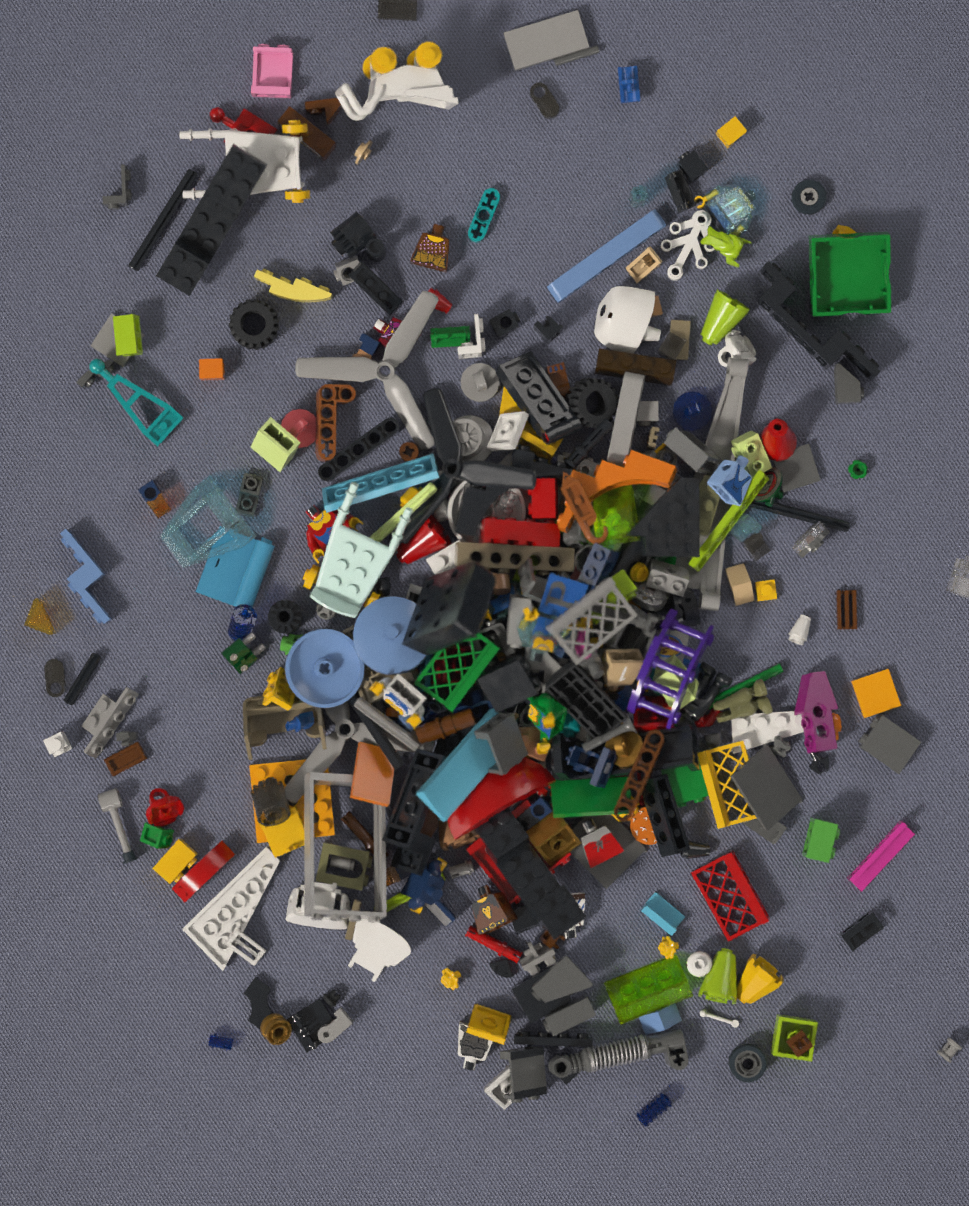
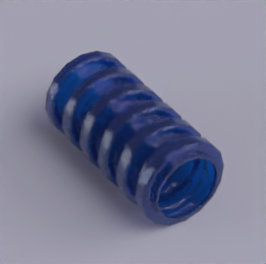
[636,1092,672,1127]

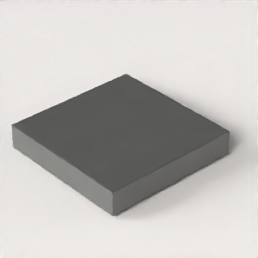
[773,444,821,493]

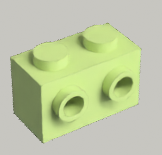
[731,431,772,478]

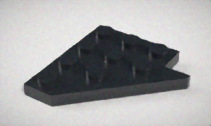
[627,478,700,558]

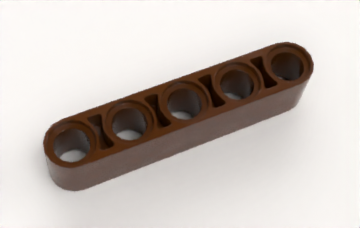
[614,730,665,822]

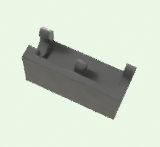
[741,808,787,845]

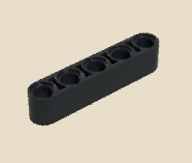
[318,418,399,482]

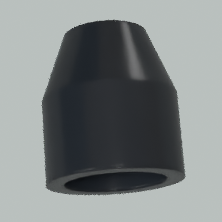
[375,577,391,597]

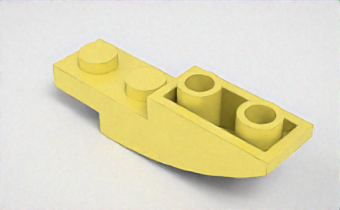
[254,269,333,302]

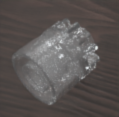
[946,556,969,599]

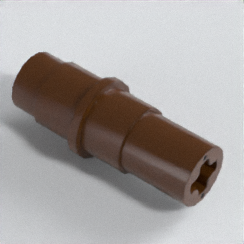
[415,708,477,744]

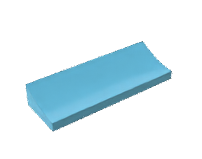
[322,454,439,513]
[416,708,499,821]

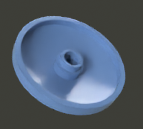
[353,596,427,675]
[285,629,364,708]

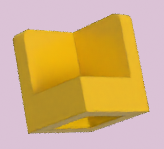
[716,116,747,149]

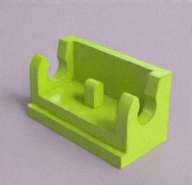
[113,314,143,356]

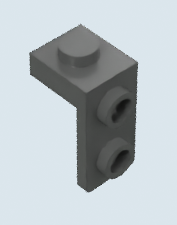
[103,164,132,210]

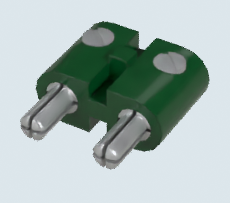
[221,632,266,674]

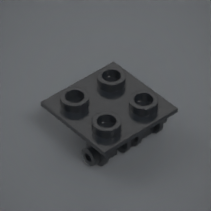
[286,999,333,1052]

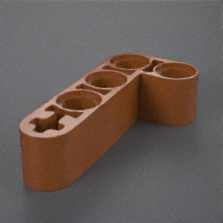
[315,384,356,462]

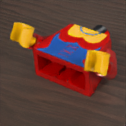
[306,505,363,564]

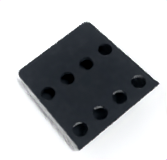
[402,561,496,655]

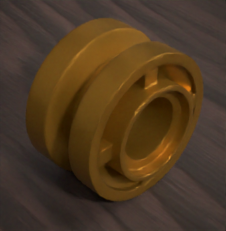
[260,1013,292,1045]

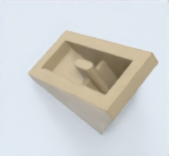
[626,246,662,283]
[725,563,755,606]

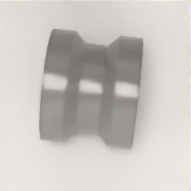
[316,604,336,620]

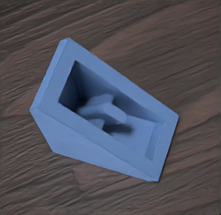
[638,1002,682,1035]

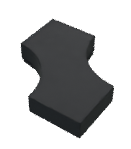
[244,977,273,1029]

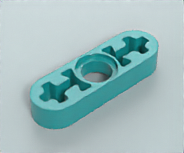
[468,188,500,243]

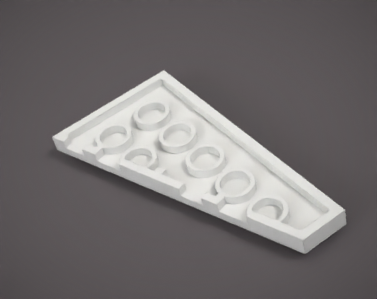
[182,847,280,971]

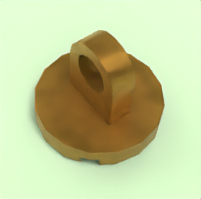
[605,731,643,767]

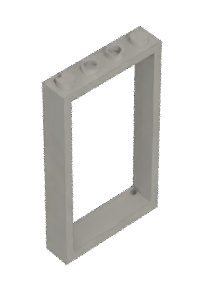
[304,772,386,923]

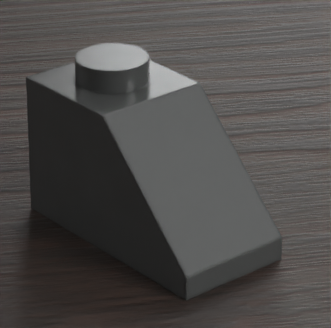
[834,364,864,404]

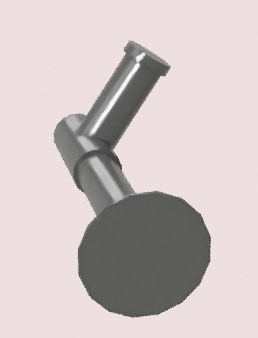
[582,715,637,752]

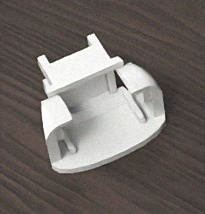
[285,882,351,930]
[348,919,411,982]

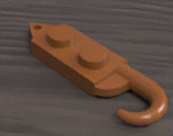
[560,472,608,544]

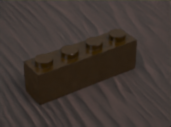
[595,348,676,386]

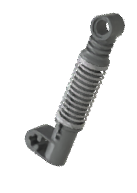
[548,1029,688,1078]

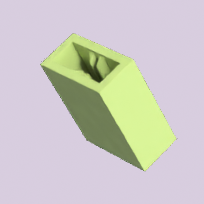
[251,417,301,472]

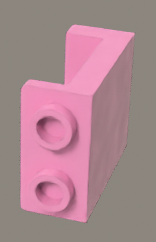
[251,44,293,98]

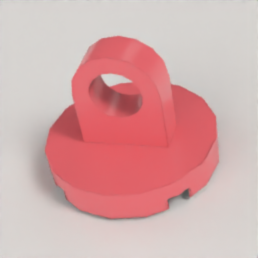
[281,409,316,448]

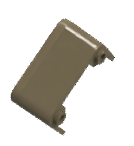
[243,695,327,760]

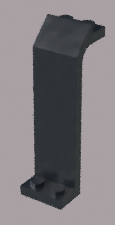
[550,725,699,780]

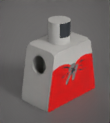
[580,818,624,868]

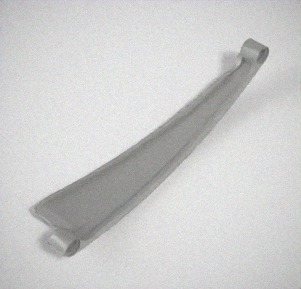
[675,357,748,611]

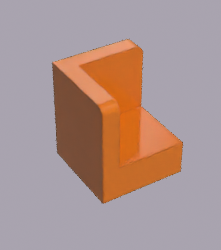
[199,358,225,380]

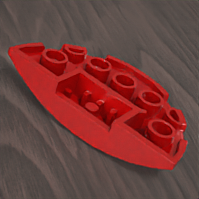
[447,757,555,840]

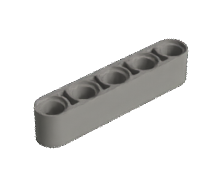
[607,372,645,468]

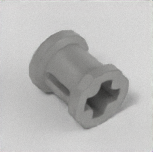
[937,1037,962,1063]

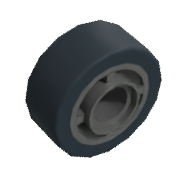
[728,1044,767,1083]

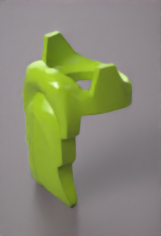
[701,226,752,268]

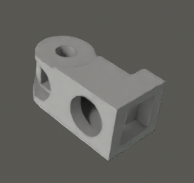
[318,1007,354,1043]

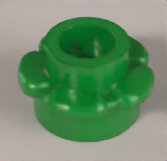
[848,460,868,479]

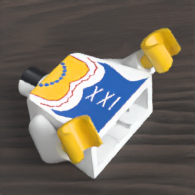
[369,674,426,729]

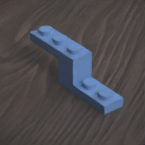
[60,529,112,624]

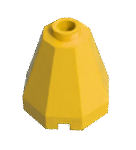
[737,953,784,1004]

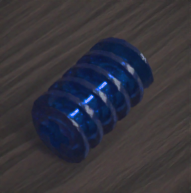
[228,604,257,641]

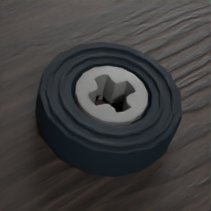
[791,180,826,215]

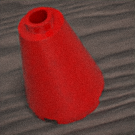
[759,419,797,462]
[396,515,451,564]

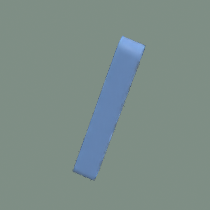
[546,209,667,303]

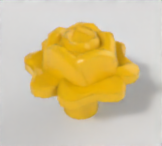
[658,936,679,959]
[441,968,461,990]

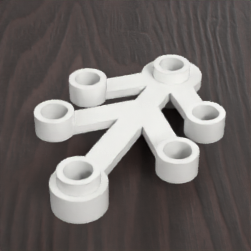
[661,210,715,281]

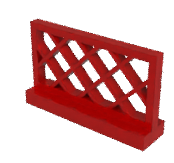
[691,850,770,942]

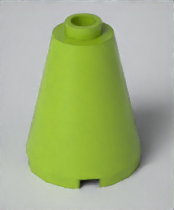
[701,289,750,346]
[698,948,737,1004]

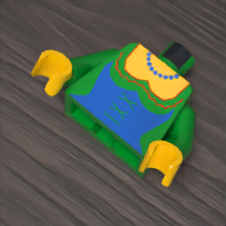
[524,693,567,754]

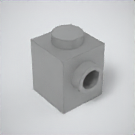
[636,401,658,426]

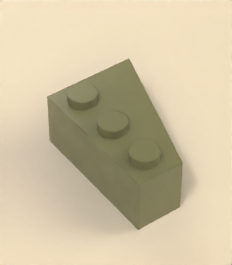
[699,475,720,537]

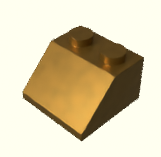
[526,811,581,867]

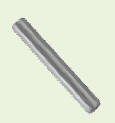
[354,697,421,751]

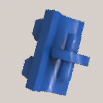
[617,66,640,103]

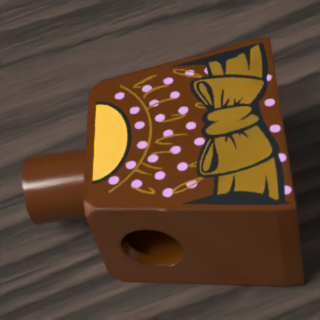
[410,224,450,273]

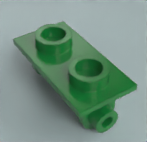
[430,326,470,348]

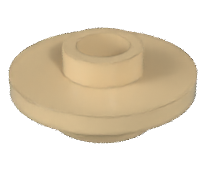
[354,140,373,165]

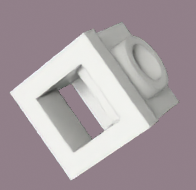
[43,731,72,757]

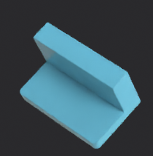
[640,892,685,936]

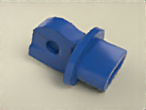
[285,711,314,732]

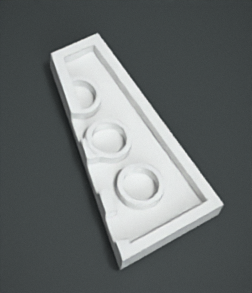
[731,711,804,754]

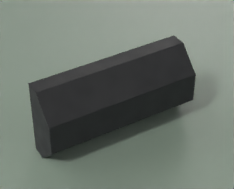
[545,661,627,738]

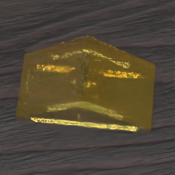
[24,598,56,635]

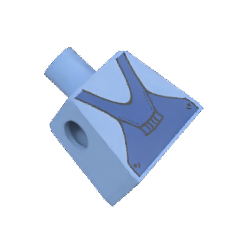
[707,455,752,506]

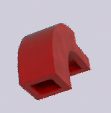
[172,841,235,902]

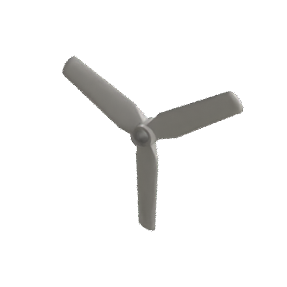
[295,291,438,450]
[282,701,435,803]

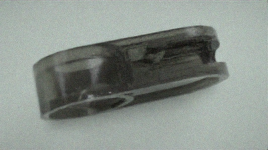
[530,82,559,119]
[44,659,66,697]

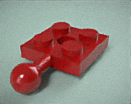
[209,107,277,143]

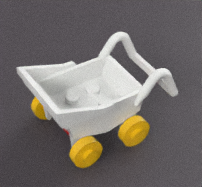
[335,42,458,121]

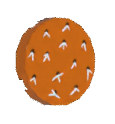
[630,806,657,845]

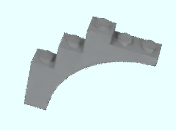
[506,594,603,697]

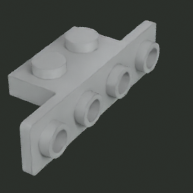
[82,687,139,759]

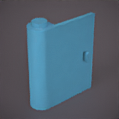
[195,526,275,612]

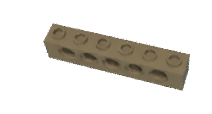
[454,542,575,576]

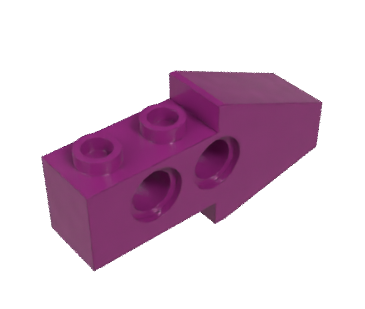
[794,671,838,753]

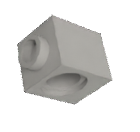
[333,255,359,286]

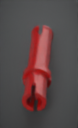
[465,925,523,964]

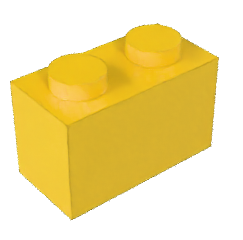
[152,838,198,884]

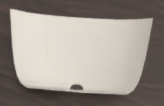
[594,286,655,354]

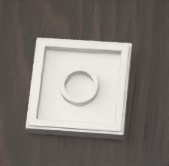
[487,411,529,451]

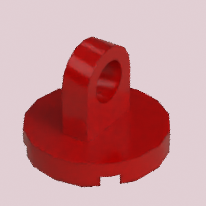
[145,788,185,827]

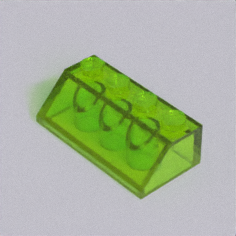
[604,954,693,1025]

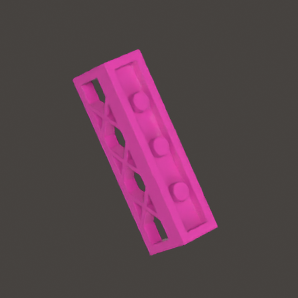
[847,820,915,891]

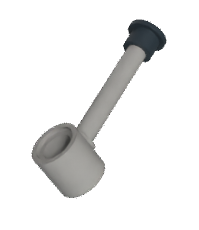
[98,788,138,864]

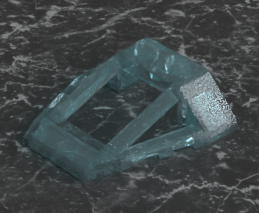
[160,475,257,568]

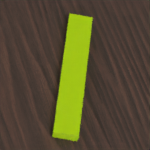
[688,470,769,572]

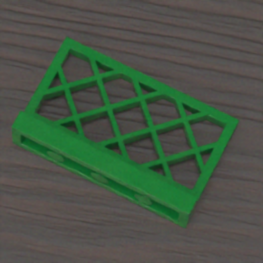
[414,633,500,712]

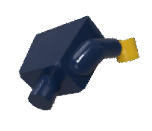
[400,857,448,914]

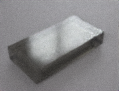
[378,0,417,21]

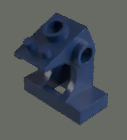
[565,743,618,788]

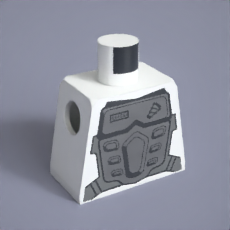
[458,1022,493,1070]

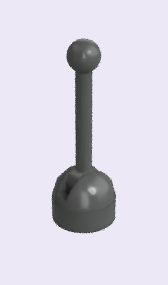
[704,733,724,780]

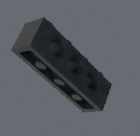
[642,774,690,857]

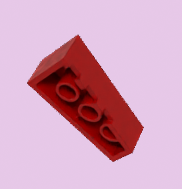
[479,517,560,547]

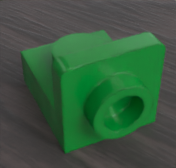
[140,822,174,849]

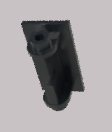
[664,170,696,213]

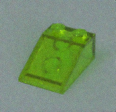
[594,485,640,546]

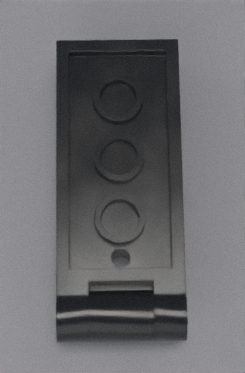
[496,351,582,445]

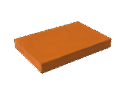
[350,742,394,807]

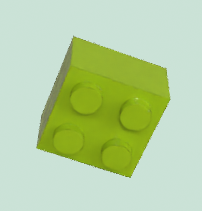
[771,1014,818,1062]

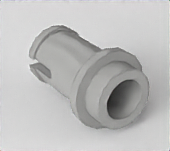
[330,855,356,872]
[449,860,475,879]

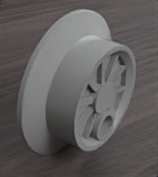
[453,415,493,462]

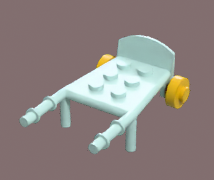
[302,482,413,618]

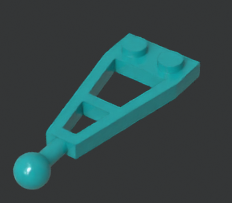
[89,358,183,447]

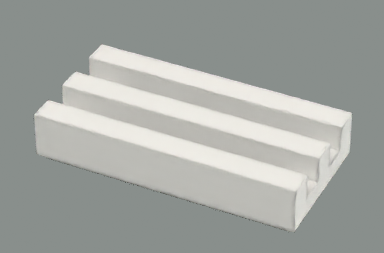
[224,927,266,966]

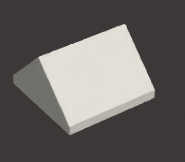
[484,1065,512,1110]

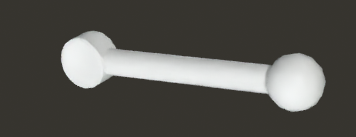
[700,1009,739,1028]

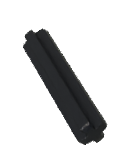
[64,652,101,705]

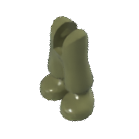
[713,679,773,723]

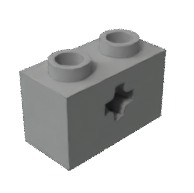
[646,559,689,597]

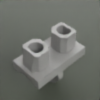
[519,941,556,976]

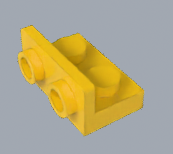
[263,667,295,711]

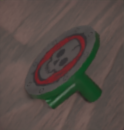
[754,467,784,506]

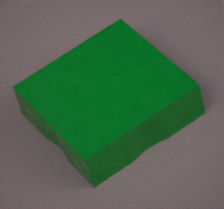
[809,232,891,316]

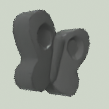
[769,736,791,757]

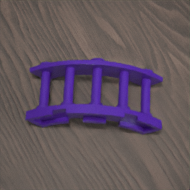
[627,609,715,729]

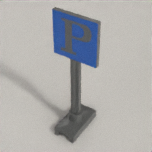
[538,573,659,638]

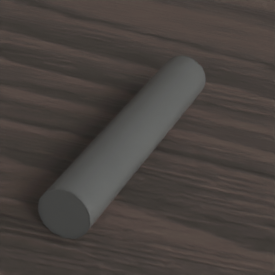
[554,45,599,66]

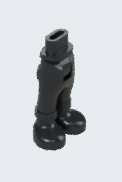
[675,662,733,727]

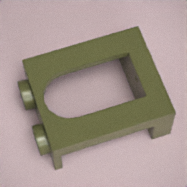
[316,842,373,891]

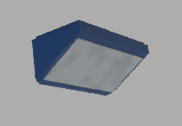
[424,899,456,927]

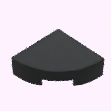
[489,958,513,978]

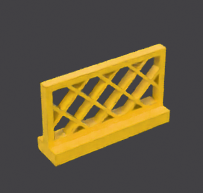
[698,740,757,829]

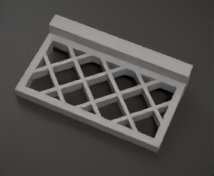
[545,577,638,665]

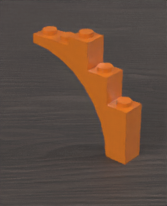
[557,450,677,534]

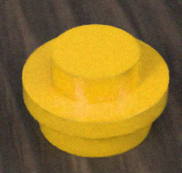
[630,562,649,582]

